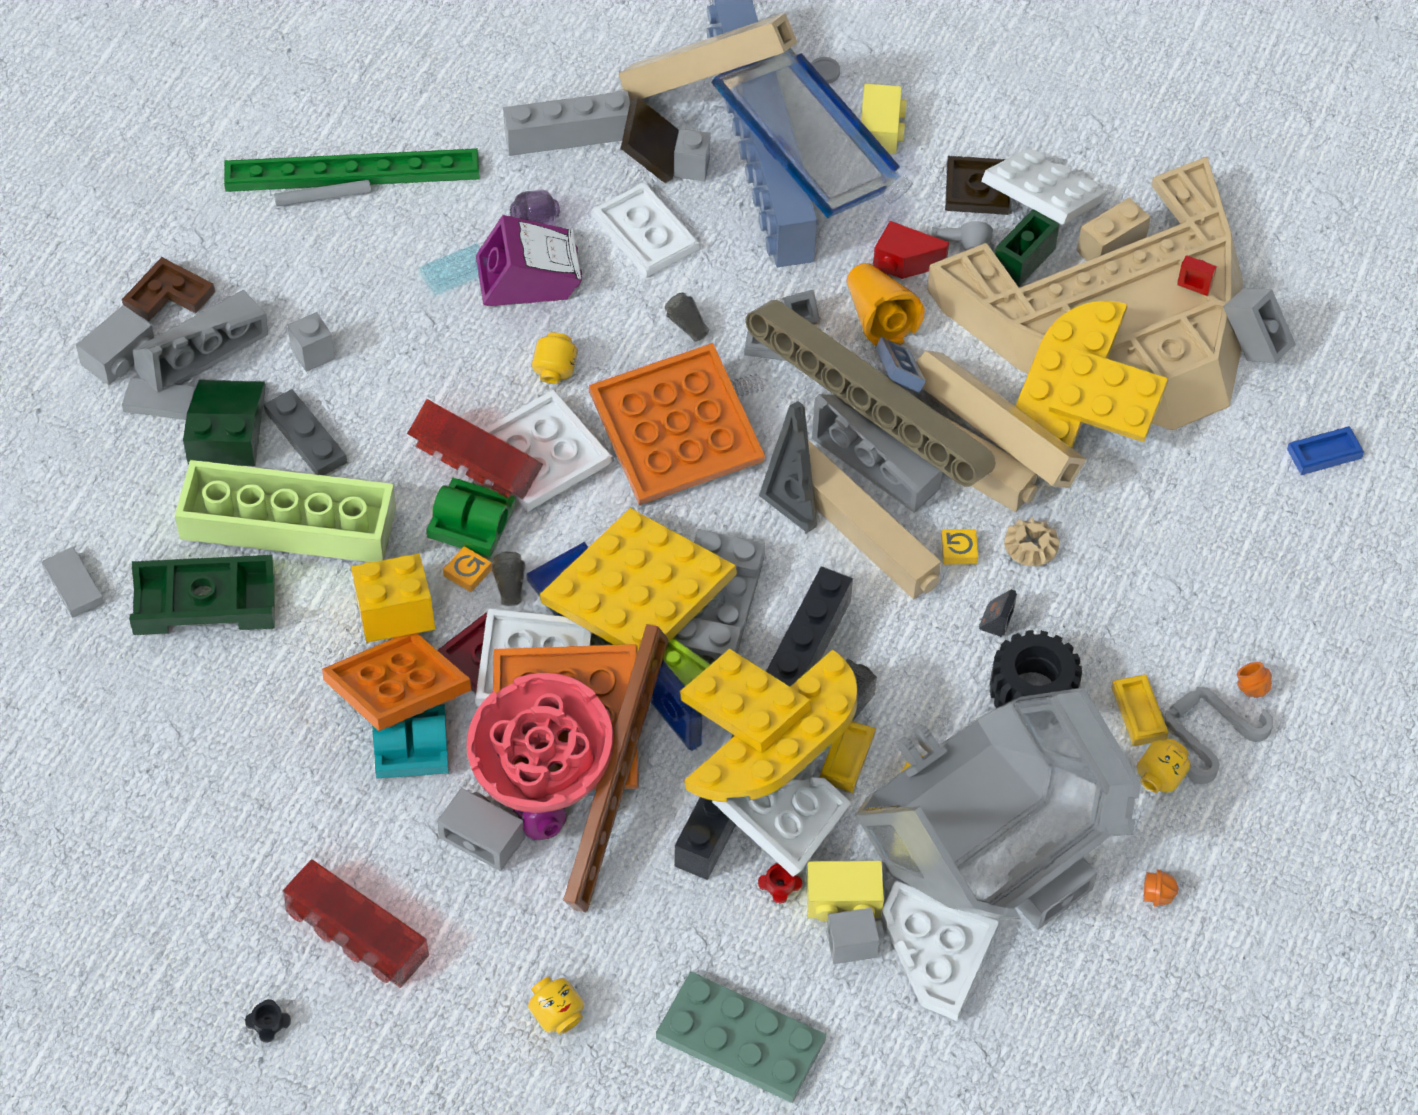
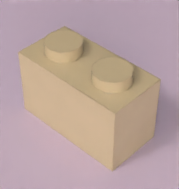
[1077,197,1151,261]

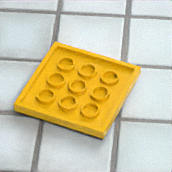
[539,508,737,650]

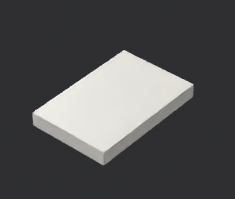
[592,182,699,278]

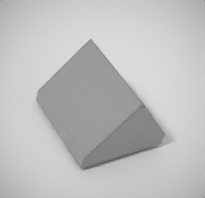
[781,290,820,324]

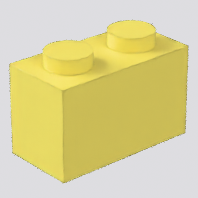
[858,83,907,154]
[806,861,884,921]

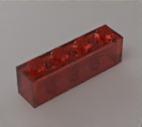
[407,399,543,499]
[282,859,429,988]

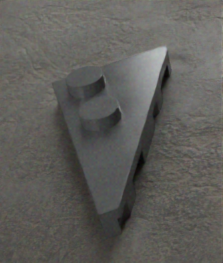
[759,401,817,533]

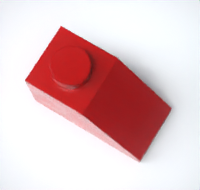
[873,221,949,279]

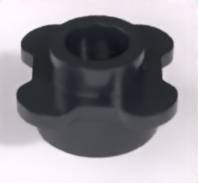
[245,999,291,1043]

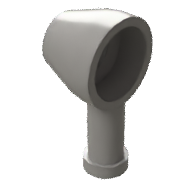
[932,221,993,251]

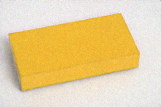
[1111,674,1169,747]
[819,721,876,793]

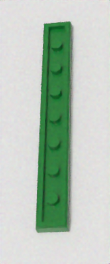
[224,148,480,192]

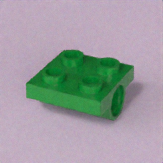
[426,477,516,558]

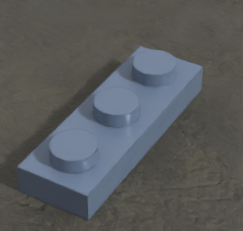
[875,336,926,393]

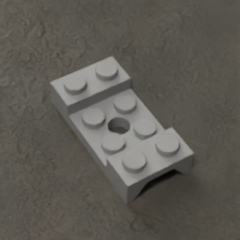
[674,529,765,660]

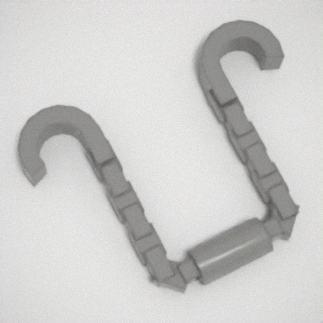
[1165,687,1273,784]

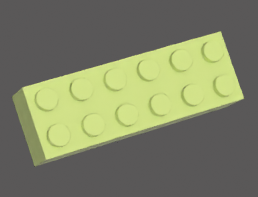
[175,460,396,562]

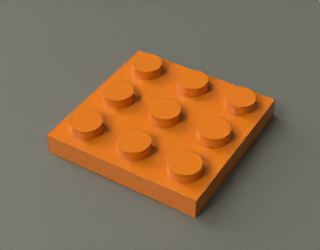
[322,633,471,731]

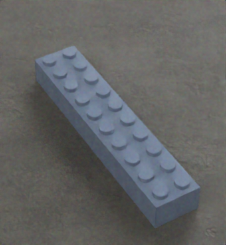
[706,0,817,268]

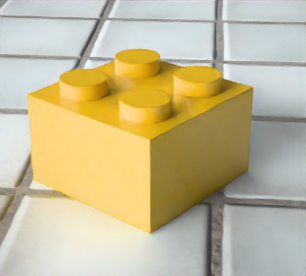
[351,553,436,643]

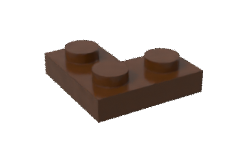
[121,257,215,321]

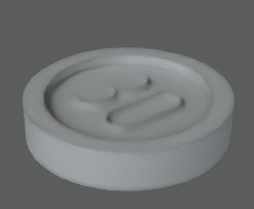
[809,57,840,84]

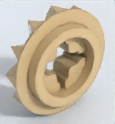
[1004,516,1060,566]

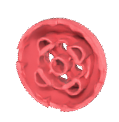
[467,673,614,813]

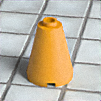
[846,263,925,346]

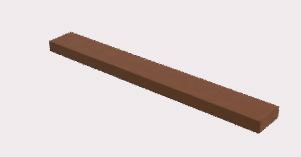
[563,624,669,913]

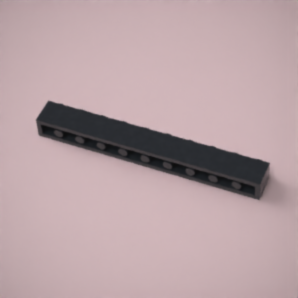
[674,566,853,880]

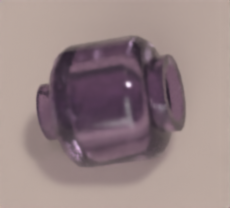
[510,189,560,226]

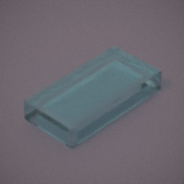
[419,243,488,295]

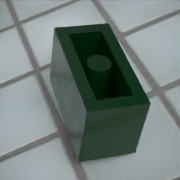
[995,209,1059,287]

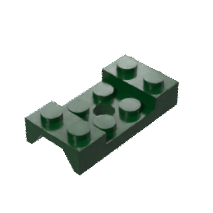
[129,555,275,635]

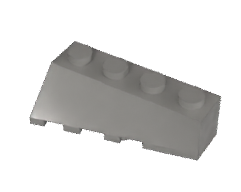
[503,89,630,156]
[133,290,268,393]
[812,394,943,513]

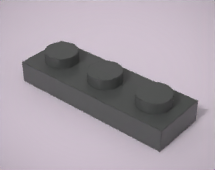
[264,389,347,476]

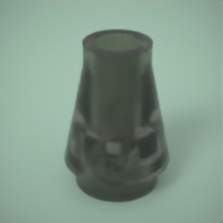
[664,292,709,342]
[491,552,525,606]

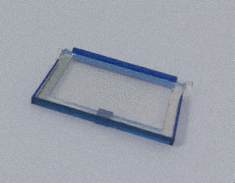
[711,48,913,218]

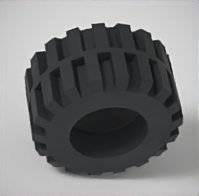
[989,630,1082,727]

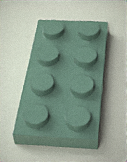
[656,971,826,1103]

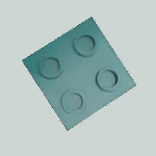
[372,704,449,779]

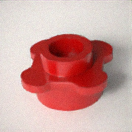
[758,863,802,904]

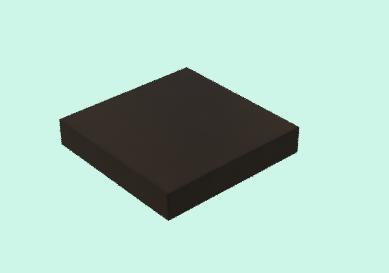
[620,97,679,183]
[945,156,1010,215]

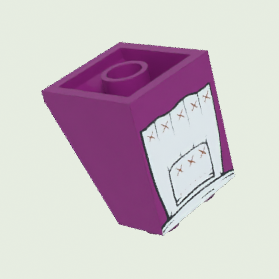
[475,215,582,306]

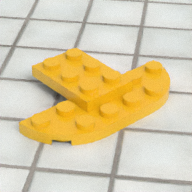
[1015,301,1168,478]
[680,648,857,802]

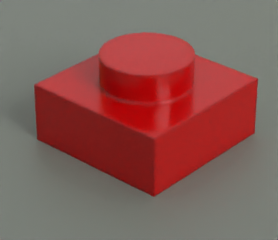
[1177,255,1217,296]

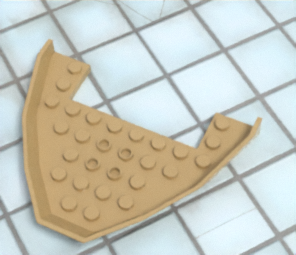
[927,156,1243,430]

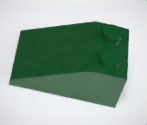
[183,380,266,466]

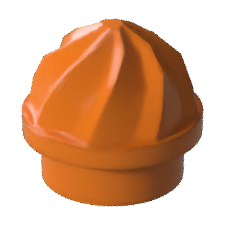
[1237,662,1272,698]
[1143,869,1179,907]

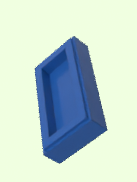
[1287,426,1364,475]

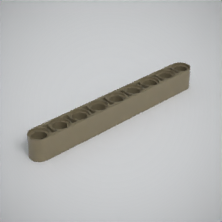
[745,300,996,487]

